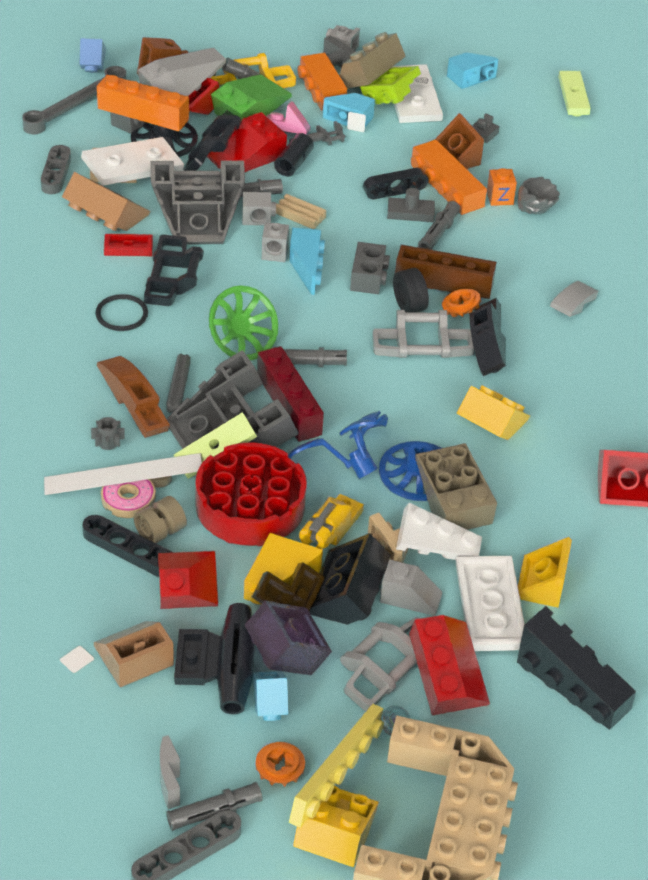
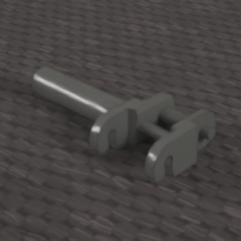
[289,121,346,145]

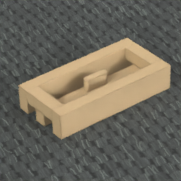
[276,194,326,229]

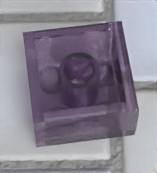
[245,601,332,675]

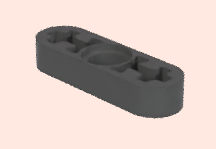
[41,145,71,194]

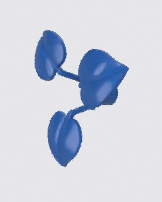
[288,411,388,479]

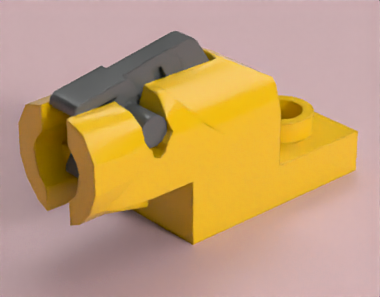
[299,494,364,549]

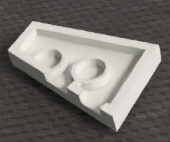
[396,503,482,560]

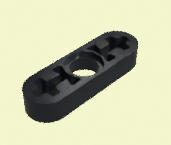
[363,168,429,200]

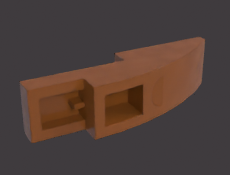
[97,356,170,438]

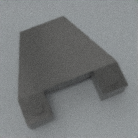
[167,350,298,449]

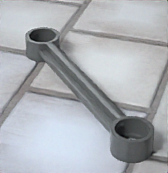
[22,66,127,134]

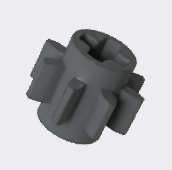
[91,417,125,450]

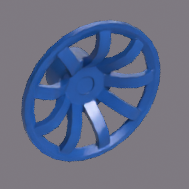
[379,441,441,501]

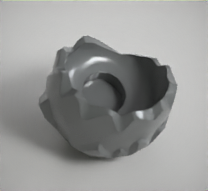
[518,177,560,214]

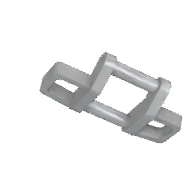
[372,310,474,358]
[340,617,421,711]

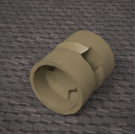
[134,496,187,543]

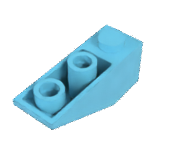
[290,228,325,295]

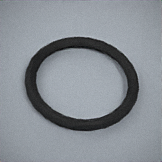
[95,294,148,331]

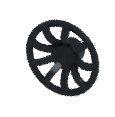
[130,123,198,157]

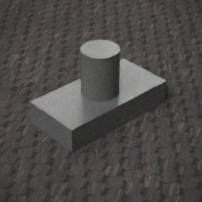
[323,35,356,68]
[387,188,435,222]

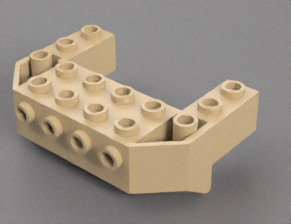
[353,716,518,880]

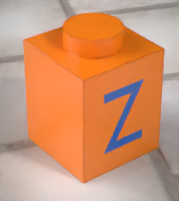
[487,168,517,206]

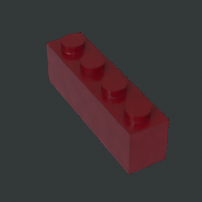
[257,346,324,442]

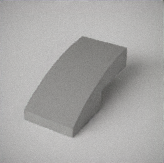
[550,281,598,317]
[160,735,180,809]

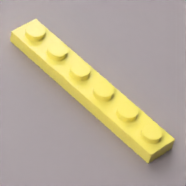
[289,704,384,828]

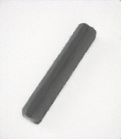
[166,354,191,413]

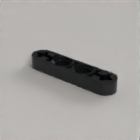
[82,515,173,577]

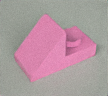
[267,101,311,134]

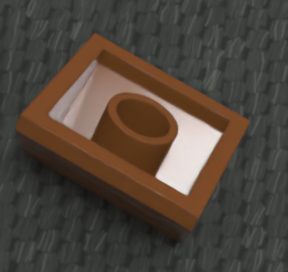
[436,113,484,169]

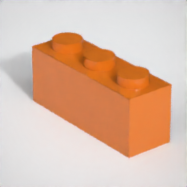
[298,52,347,111]

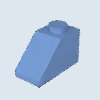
[79,38,106,73]

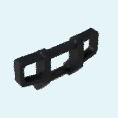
[183,110,242,171]
[144,234,204,306]

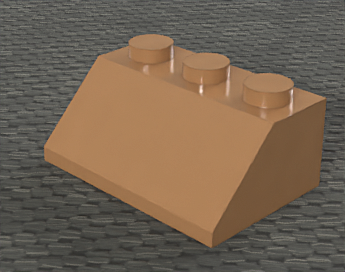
[62,172,150,231]

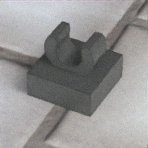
[472,113,500,143]

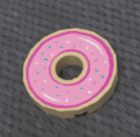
[101,479,156,518]

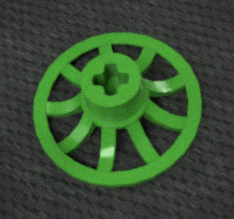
[209,285,278,361]

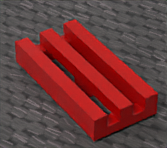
[104,234,153,256]

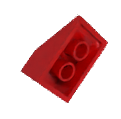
[207,112,287,172]

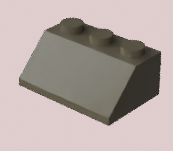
[339,32,406,89]

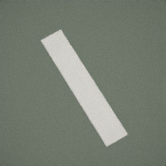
[44,453,202,495]

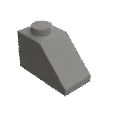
[380,560,442,616]

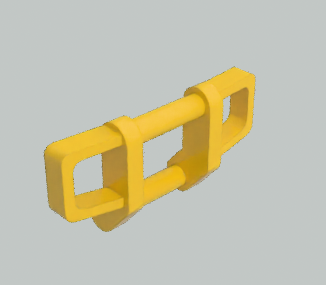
[211,53,296,88]

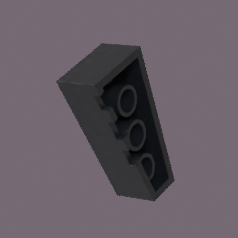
[517,606,636,730]

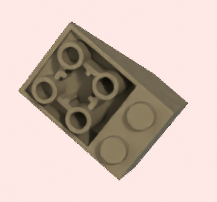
[415,443,497,530]

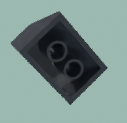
[308,533,391,625]

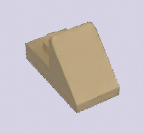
[368,513,408,563]

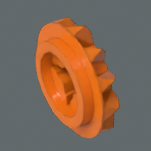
[442,289,482,317]
[256,742,305,787]

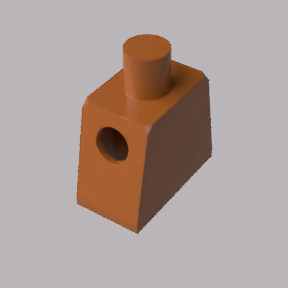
[137,37,189,76]

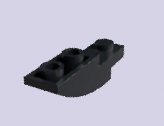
[469,298,506,376]

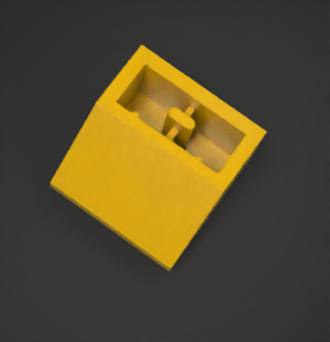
[456,385,530,440]
[293,786,379,867]

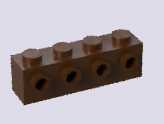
[395,244,497,299]

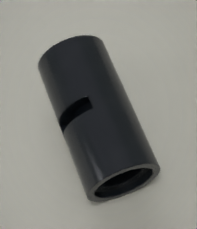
[274,133,314,177]

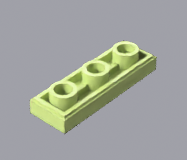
[558,71,591,117]
[174,412,257,479]

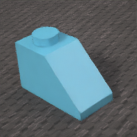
[323,93,375,127]
[253,671,288,721]

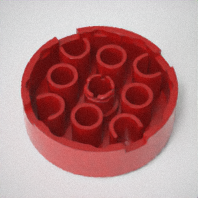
[195,443,307,546]

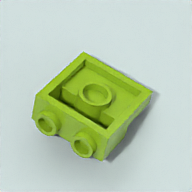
[360,66,421,104]

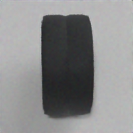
[393,268,429,312]

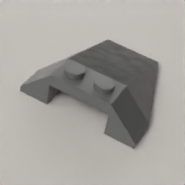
[150,161,245,244]

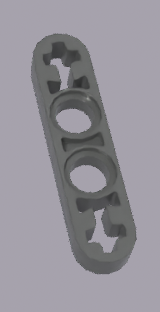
[131,810,241,880]

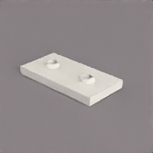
[393,64,443,123]
[81,137,185,186]
[455,556,525,651]

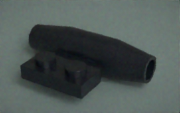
[174,603,255,715]

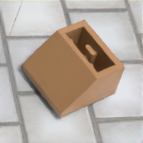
[94,621,174,687]

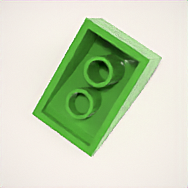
[211,74,292,120]

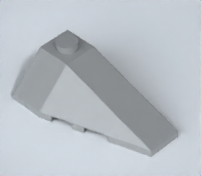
[138,48,226,96]

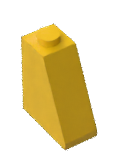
[244,533,323,606]

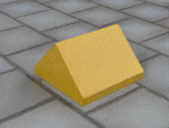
[518,537,572,608]

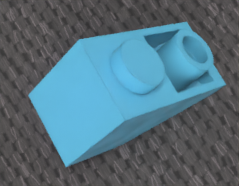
[447,52,498,89]

